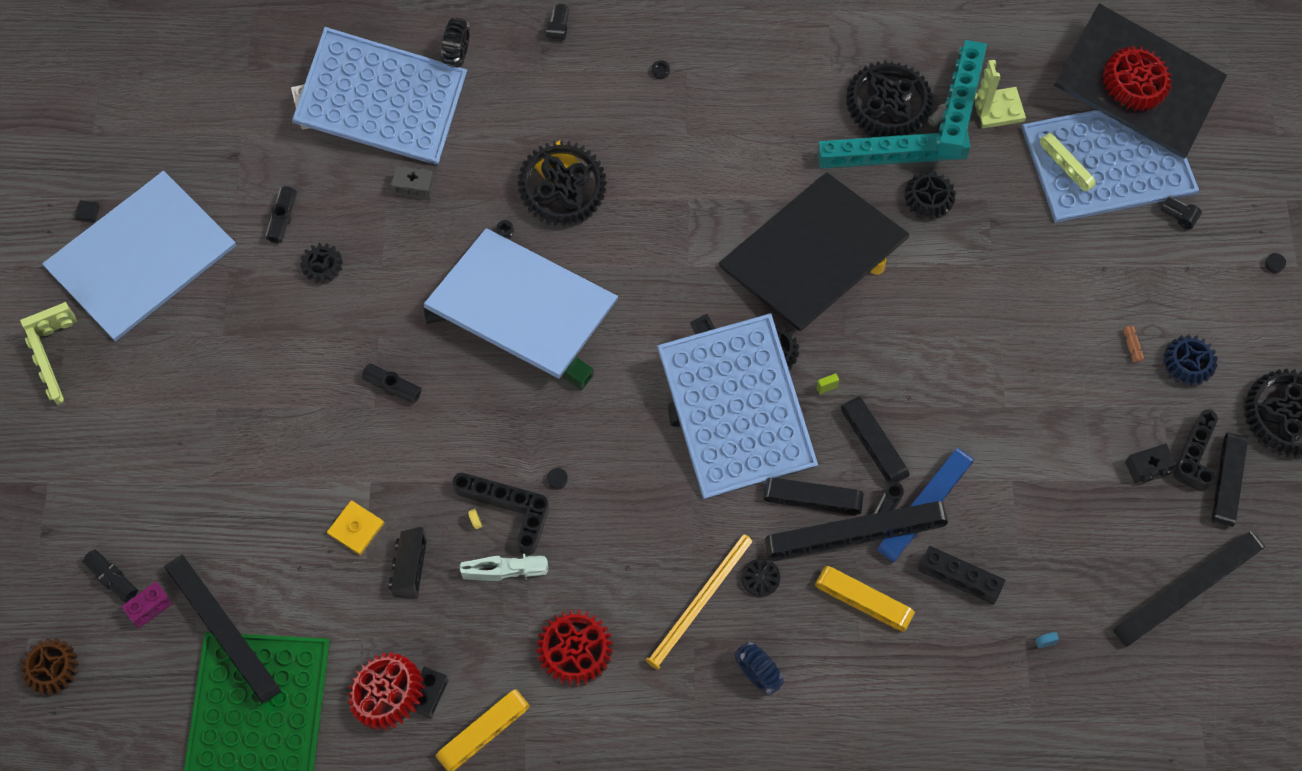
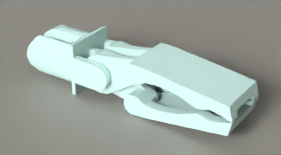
[460,554,548,581]

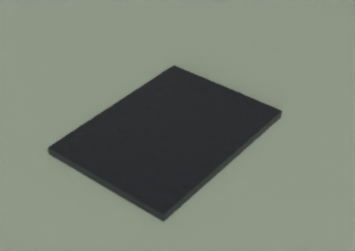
[1054,3,1227,159]
[719,172,909,332]

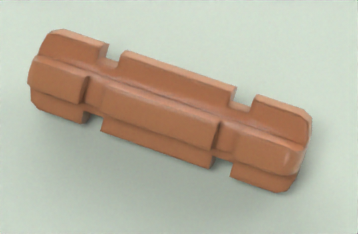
[1123,325,1144,363]

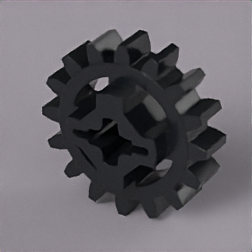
[300,243,343,284]

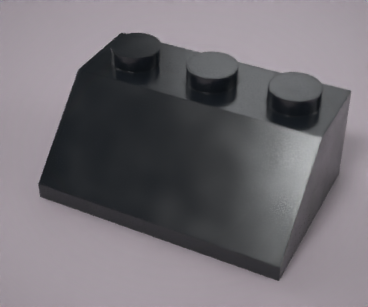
[388,527,427,599]

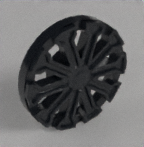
[742,558,780,597]

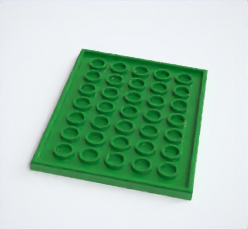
[184,632,330,771]

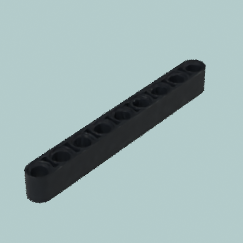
[765,501,948,561]
[1113,530,1266,647]
[164,554,282,705]

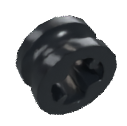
[496,220,514,239]

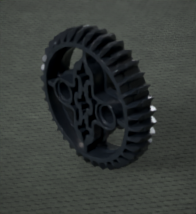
[846,60,933,137]
[518,140,607,227]
[1244,368,1302,458]

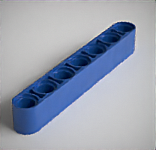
[877,448,974,563]

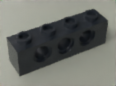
[918,545,1006,605]

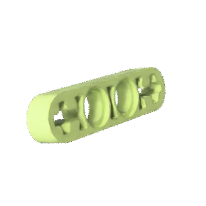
[1040,133,1096,192]

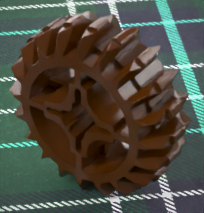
[20,638,79,695]

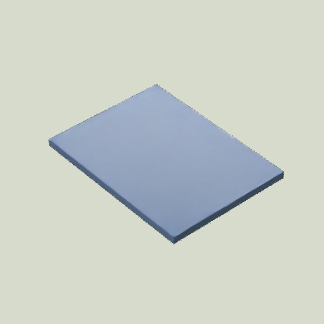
[292,27,467,166]
[1021,110,1199,223]
[42,171,237,342]
[424,228,618,379]
[657,314,818,499]

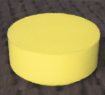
[468,508,483,530]

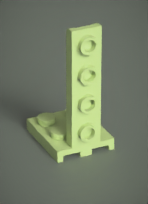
[974,60,1026,129]
[20,302,77,405]

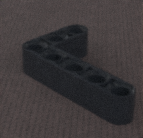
[452,473,549,555]

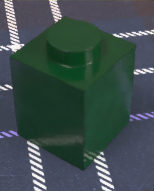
[563,357,594,391]

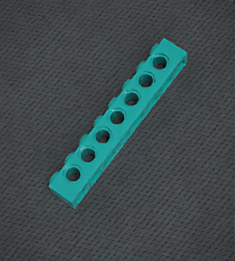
[936,40,987,159]
[817,131,971,169]

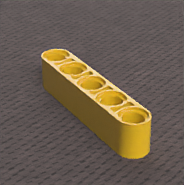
[815,566,915,632]
[435,689,530,771]

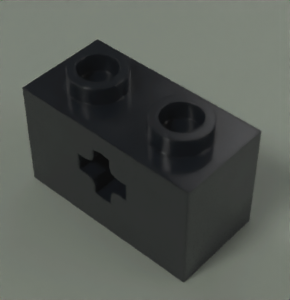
[1125,443,1176,483]

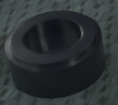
[652,60,670,79]
[1265,253,1286,273]
[547,468,568,489]

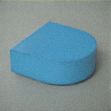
[1035,632,1059,648]

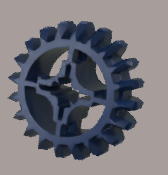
[1163,334,1218,386]
[734,642,784,695]

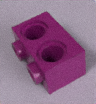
[121,581,173,629]

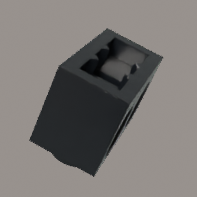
[412,666,449,719]

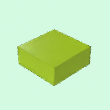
[816,373,839,395]

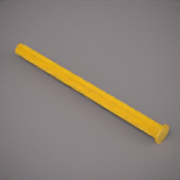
[645,534,752,670]

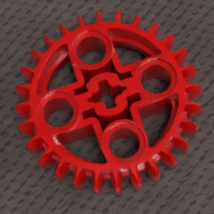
[1102,45,1172,112]
[536,609,613,687]
[347,652,424,731]

